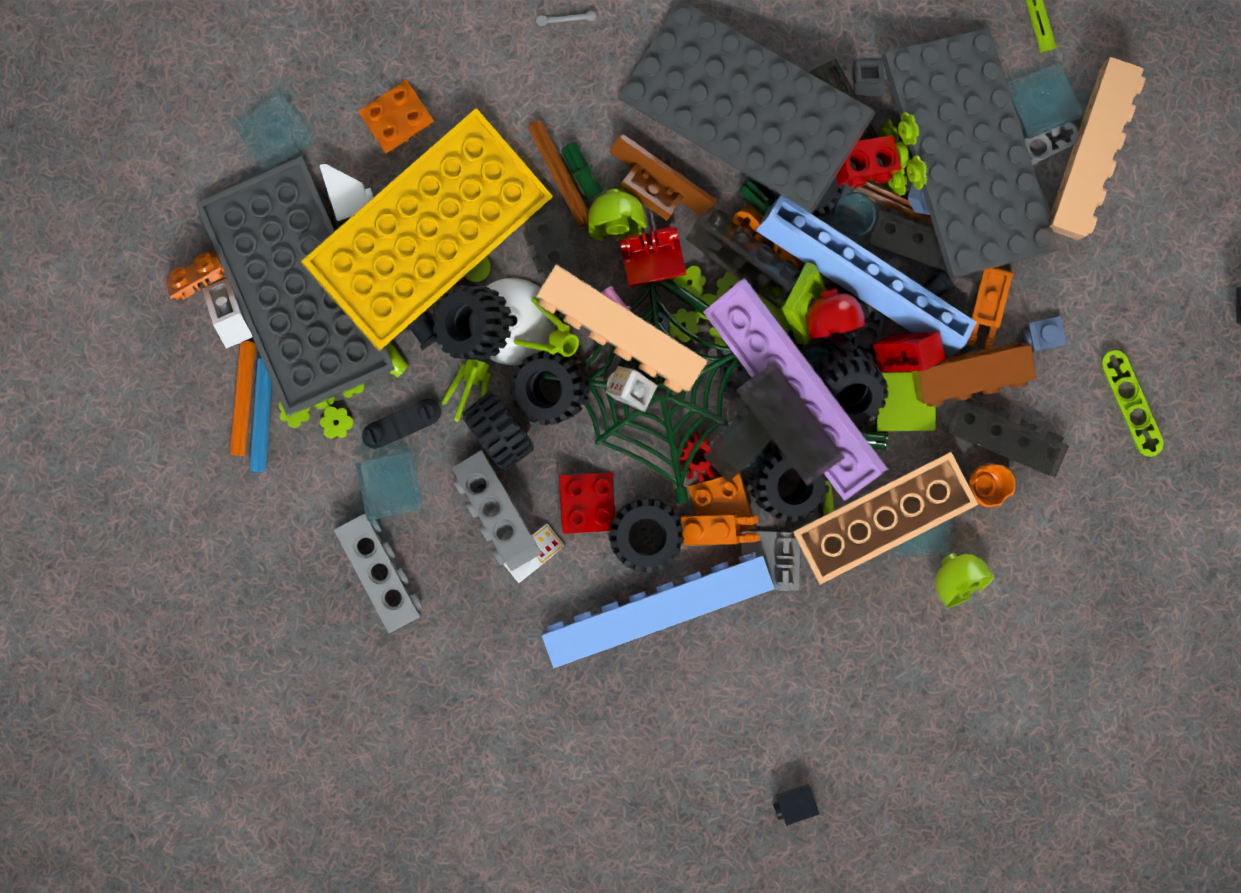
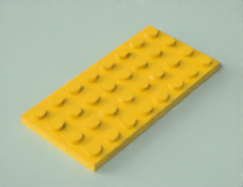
[301,108,553,351]

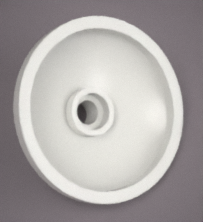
[469,278,556,365]

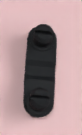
[362,399,441,449]

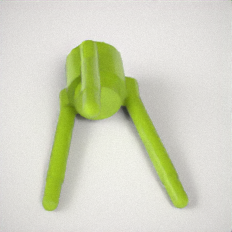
[513,297,579,357]
[441,359,492,422]

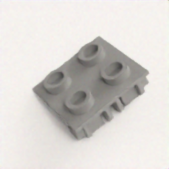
[741,531,800,591]

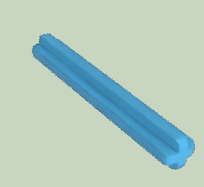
[250,357,272,472]

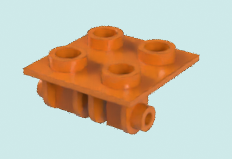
[358,79,434,153]
[166,251,225,300]
[688,472,756,532]

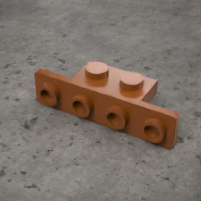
[610,134,716,221]

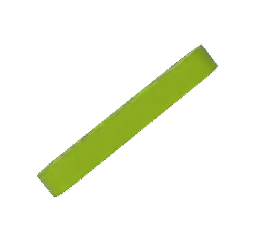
[1101,350,1164,457]

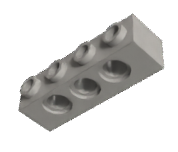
[452,450,542,571]
[334,513,423,633]

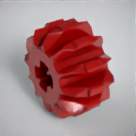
[676,432,723,482]

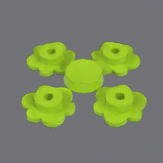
[879,112,927,196]
[668,266,747,346]
[279,384,365,439]

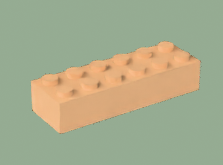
[1049,57,1145,240]
[536,265,708,393]
[793,452,978,585]

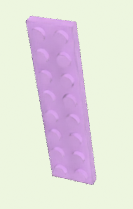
[703,279,887,501]

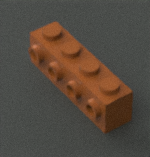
[912,341,1037,407]

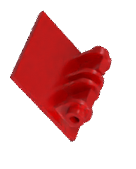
[619,225,687,287]
[559,472,615,534]

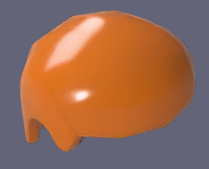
[968,463,1016,507]

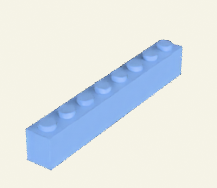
[756,195,977,357]
[542,552,774,668]

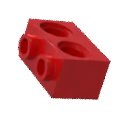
[836,136,902,188]
[873,332,946,372]

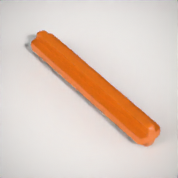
[230,341,256,456]

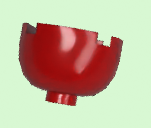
[806,288,866,338]

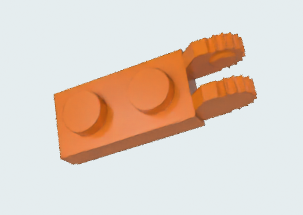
[966,267,1014,349]
[681,513,760,546]

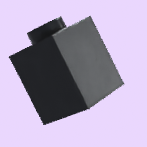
[773,784,819,826]

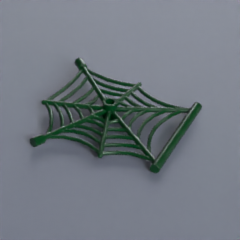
[544,278,739,504]

